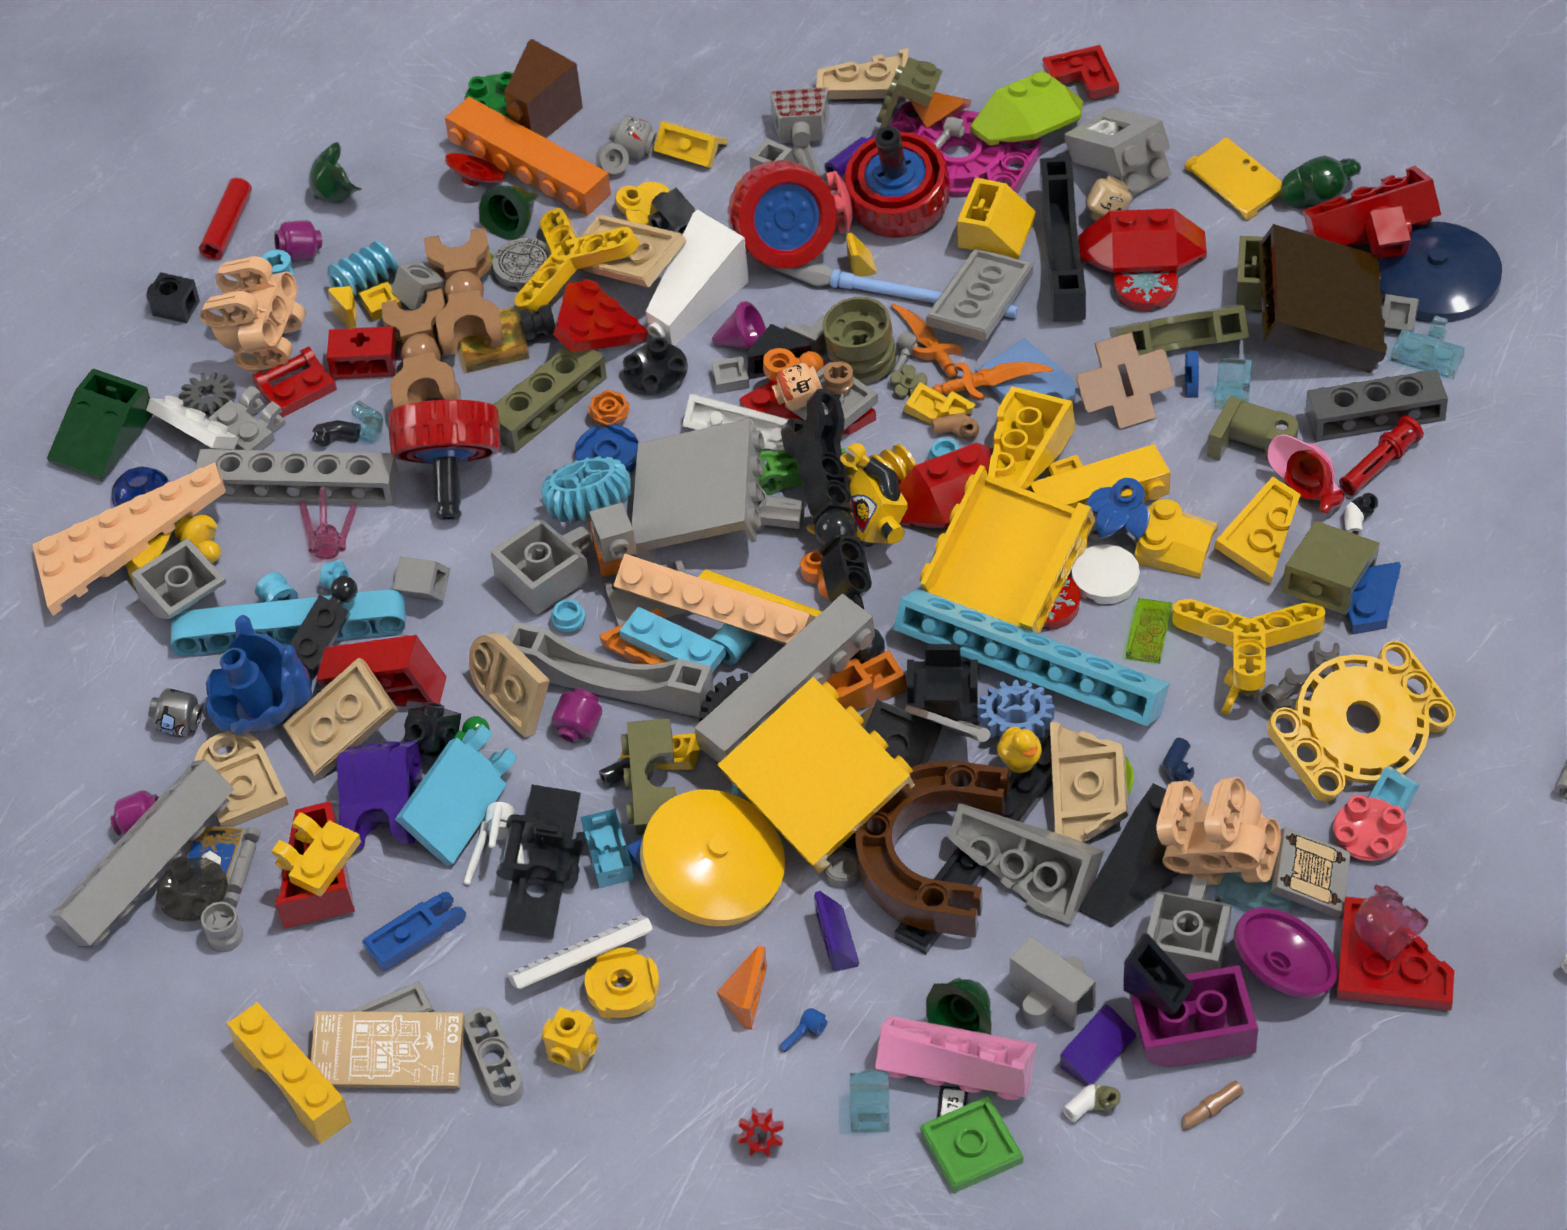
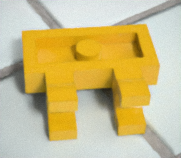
[271,813,361,897]

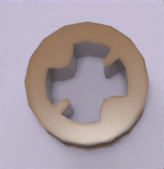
[824,362,854,394]

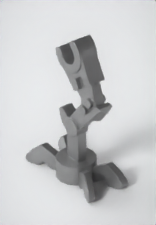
[1240,641,1340,730]

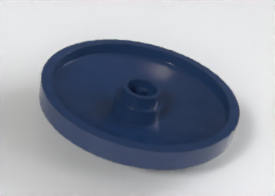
[1378,221,1502,323]

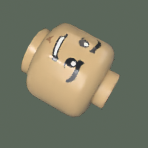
[1085,175,1133,221]

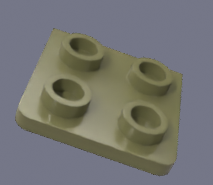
[876,57,943,130]

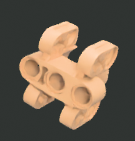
[200,256,306,371]
[1157,777,1281,885]

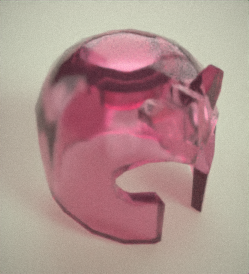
[1355,884,1429,960]

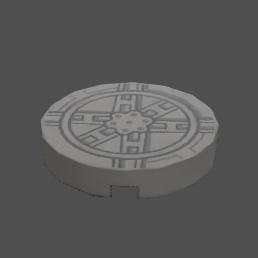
[492,238,552,290]

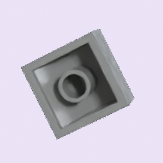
[131,538,227,619]

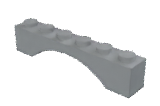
[508,622,714,718]

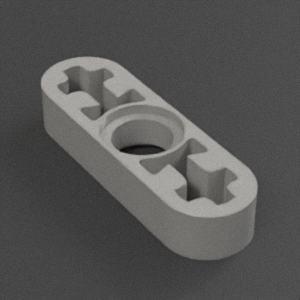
[464,1008,524,1106]

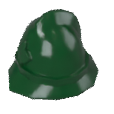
[479,186,538,239]
[926,977,992,1035]

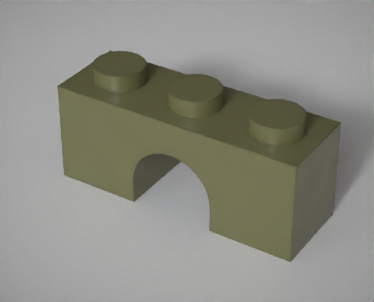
[621,718,677,835]

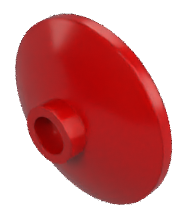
[444,153,504,187]

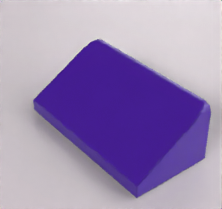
[814,891,859,972]
[1060,1004,1137,1086]

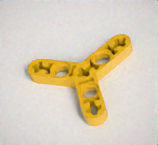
[514,208,639,311]
[1172,599,1325,691]

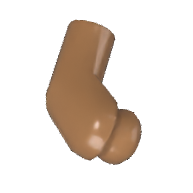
[931,413,979,440]

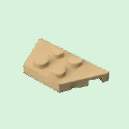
[1050,722,1129,843]

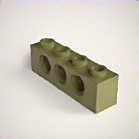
[493,347,607,453]

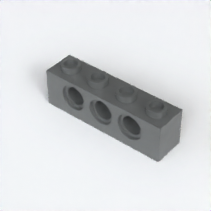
[1305,369,1448,442]

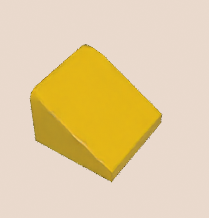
[846,233,877,277]
[328,286,357,328]

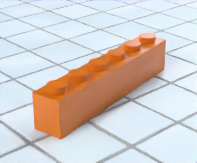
[445,97,611,216]

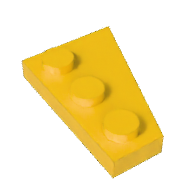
[1214,476,1301,585]

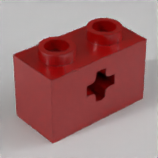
[326,326,397,379]

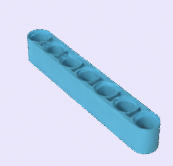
[170,589,406,656]

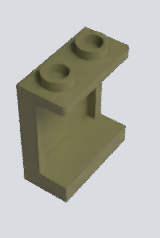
[1281,521,1380,615]

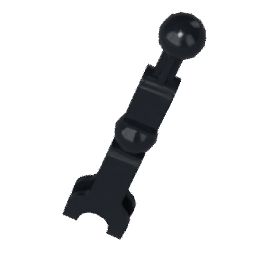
[781,389,885,664]

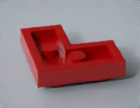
[1042,45,1119,100]

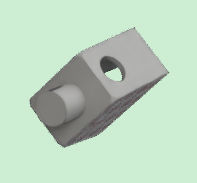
[770,87,830,147]

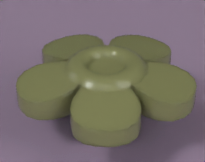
[890,365,928,398]

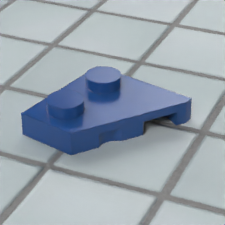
[1346,562,1401,634]

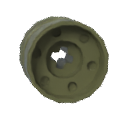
[822,297,897,384]

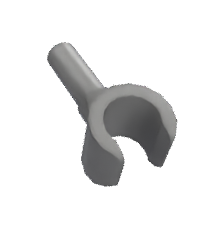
[934,117,965,149]
[892,331,918,372]

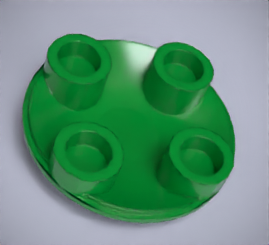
[465,71,513,117]

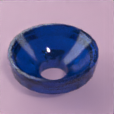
[111,466,170,507]

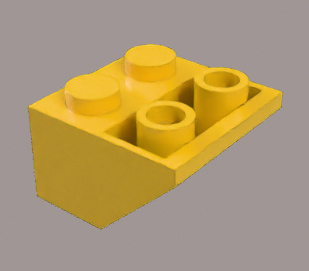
[957,178,1036,259]

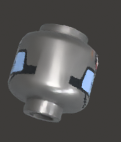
[148,688,203,737]

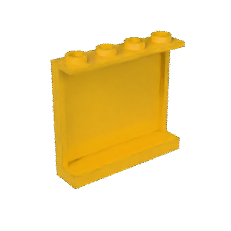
[920,465,1096,634]
[718,677,915,874]

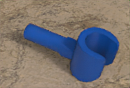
[779,1008,828,1052]

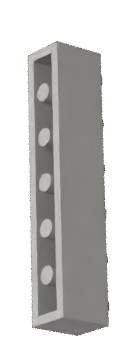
[694,594,875,763]
[49,759,235,946]

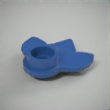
[1086,478,1150,539]

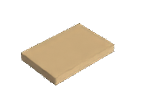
[282,658,398,779]

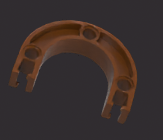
[856,761,1009,938]

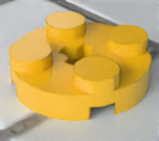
[584,947,660,1019]

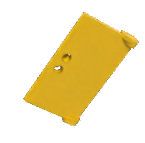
[1184,137,1282,220]

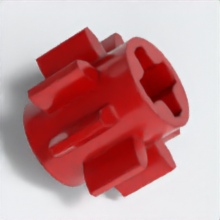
[737,1107,784,1157]

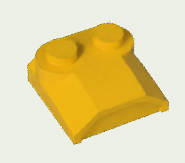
[1134,499,1218,578]

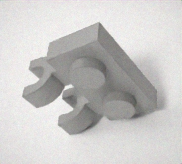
[207,385,287,450]

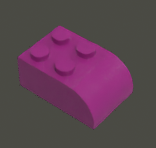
[1129,965,1258,1067]

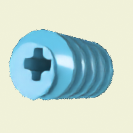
[327,240,398,297]

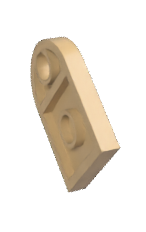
[469,632,550,738]
[195,732,289,827]

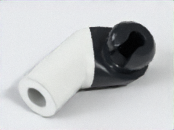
[1344,493,1379,536]

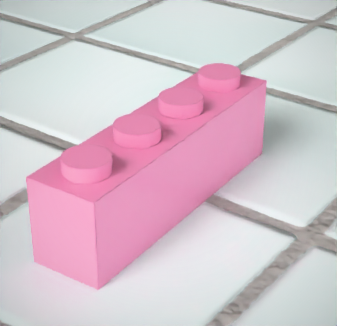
[875,1016,1037,1100]

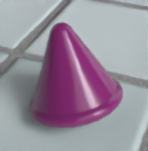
[712,301,766,351]

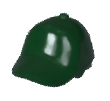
[309,142,362,203]
[1281,156,1361,209]

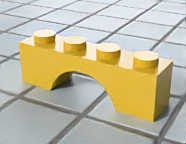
[227,1002,351,1144]

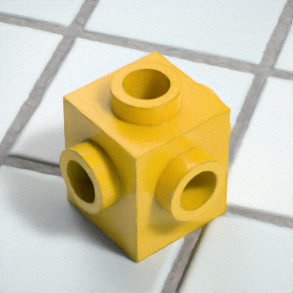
[542,1007,599,1073]

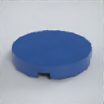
[575,424,638,473]

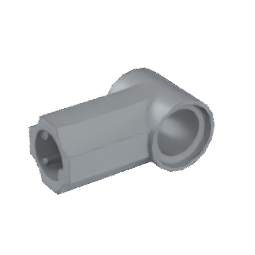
[757,489,805,531]

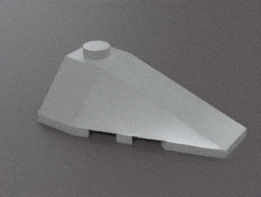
[948,804,1104,925]

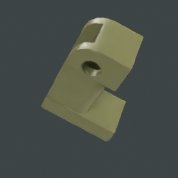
[1208,396,1299,461]

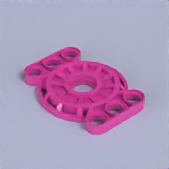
[888,100,1041,197]

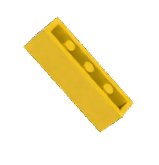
[1029,444,1170,508]

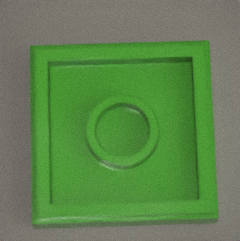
[920,1096,1024,1193]

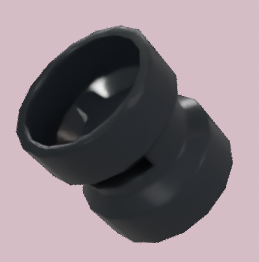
[518,304,555,341]

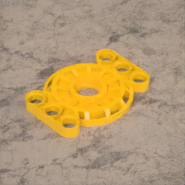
[1266,641,1455,802]

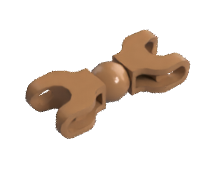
[424,228,504,356]
[382,288,461,408]

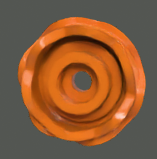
[588,390,629,427]

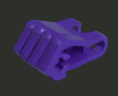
[337,741,423,849]

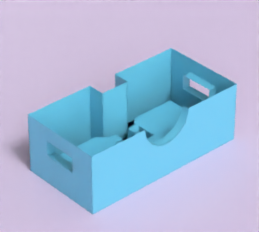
[581,809,634,888]

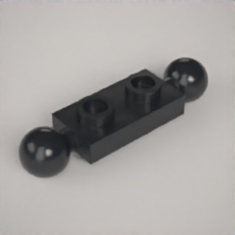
[289,576,358,673]

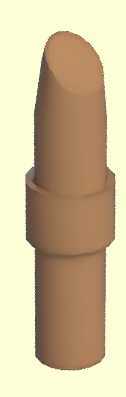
[1182,1080,1244,1130]

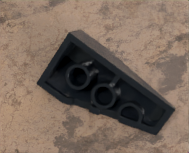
[1080,783,1180,927]

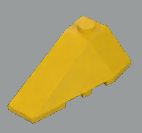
[988,386,1075,489]

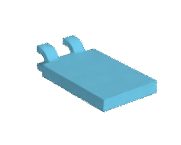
[395,724,517,866]

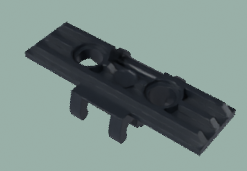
[496,784,586,939]

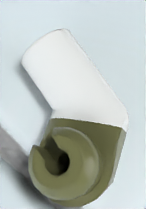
[1062,1085,1121,1122]

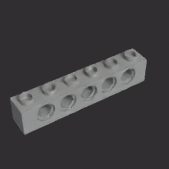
[195,449,399,505]

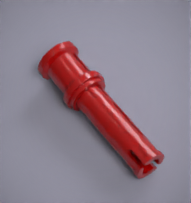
[1339,415,1424,495]

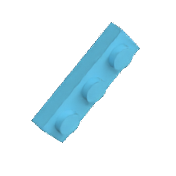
[619,607,726,673]

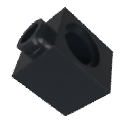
[146,272,200,323]

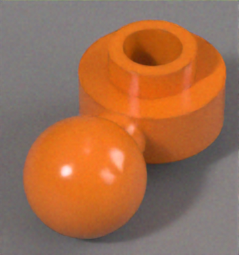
[763,348,824,381]
[800,550,830,600]

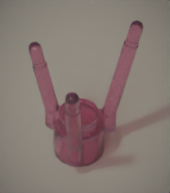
[300,487,357,559]

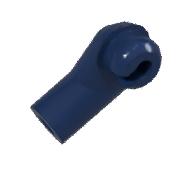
[1162,738,1195,782]

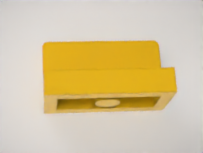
[653,121,728,168]

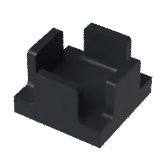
[906,644,979,726]

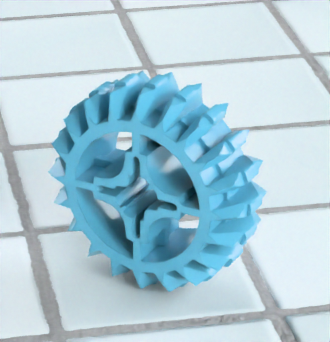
[541,456,631,523]

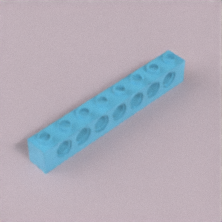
[893,588,1170,726]

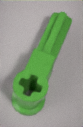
[759,448,846,495]

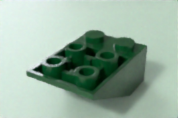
[47,368,154,480]

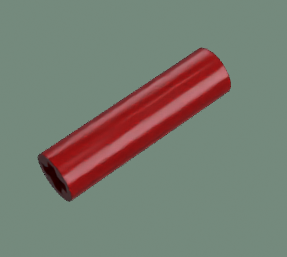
[199,177,252,260]

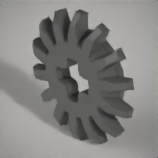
[178,372,237,416]

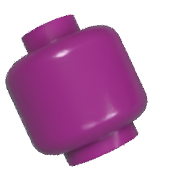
[274,220,322,262]
[551,688,603,743]
[110,790,159,836]

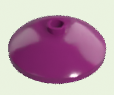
[1234,908,1338,998]

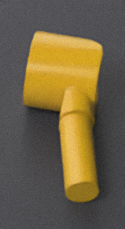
[1221,666,1244,715]

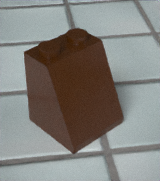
[505,39,583,138]

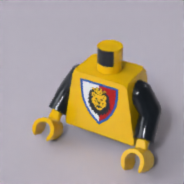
[806,443,907,547]

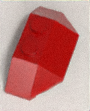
[1078,208,1207,273]
[899,442,993,529]

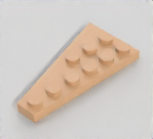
[32,463,226,616]

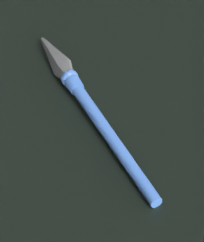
[772,264,1018,319]

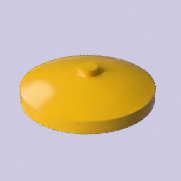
[640,790,785,926]

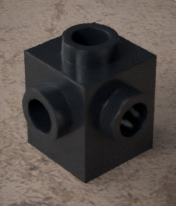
[404,702,462,755]

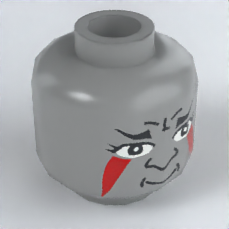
[609,116,656,160]

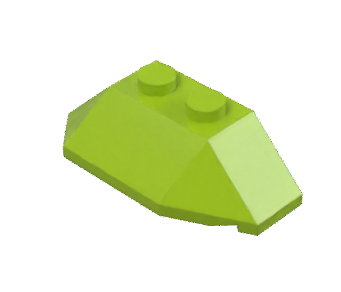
[970,70,1083,145]

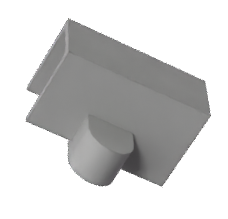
[1010,936,1096,1029]

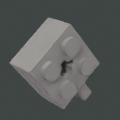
[490,520,592,615]
[1147,877,1232,974]

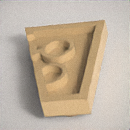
[816,48,909,99]

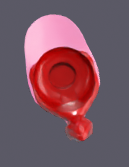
[1267,434,1345,514]

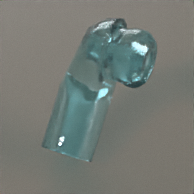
[351,401,384,441]

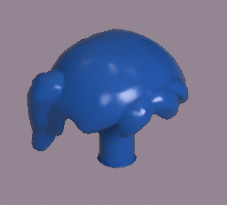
[206,615,312,736]

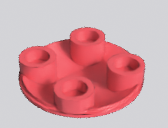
[826,171,853,235]
[1333,795,1407,861]

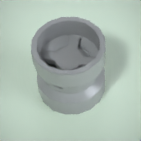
[201,902,244,952]

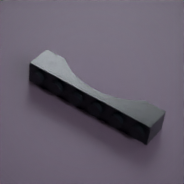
[1040,156,1086,321]

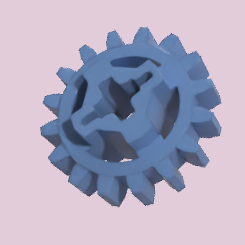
[978,680,1055,738]

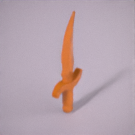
[891,304,962,378]
[932,362,1053,401]

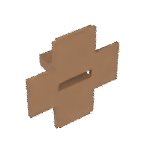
[1076,332,1174,429]

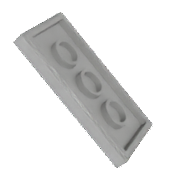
[926,248,1034,342]

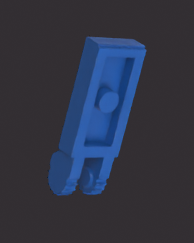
[362,891,467,972]

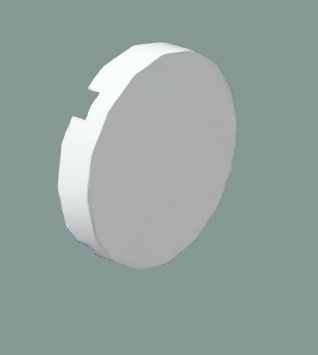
[1071,544,1140,605]

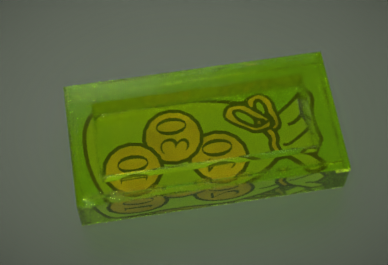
[1126,598,1172,664]

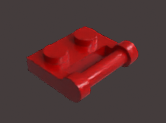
[252,346,337,417]

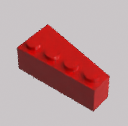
[1303,166,1441,246]

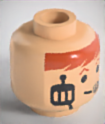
[772,362,823,411]

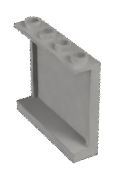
[632,418,765,563]

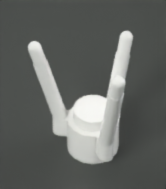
[463,802,525,885]

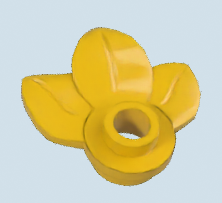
[615,182,670,226]

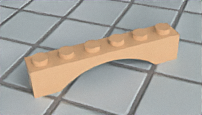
[613,554,816,645]

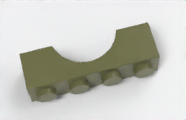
[1109,305,1249,355]

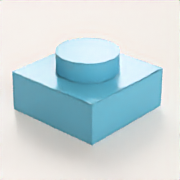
[1369,766,1420,814]

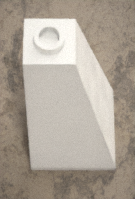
[646,210,749,346]

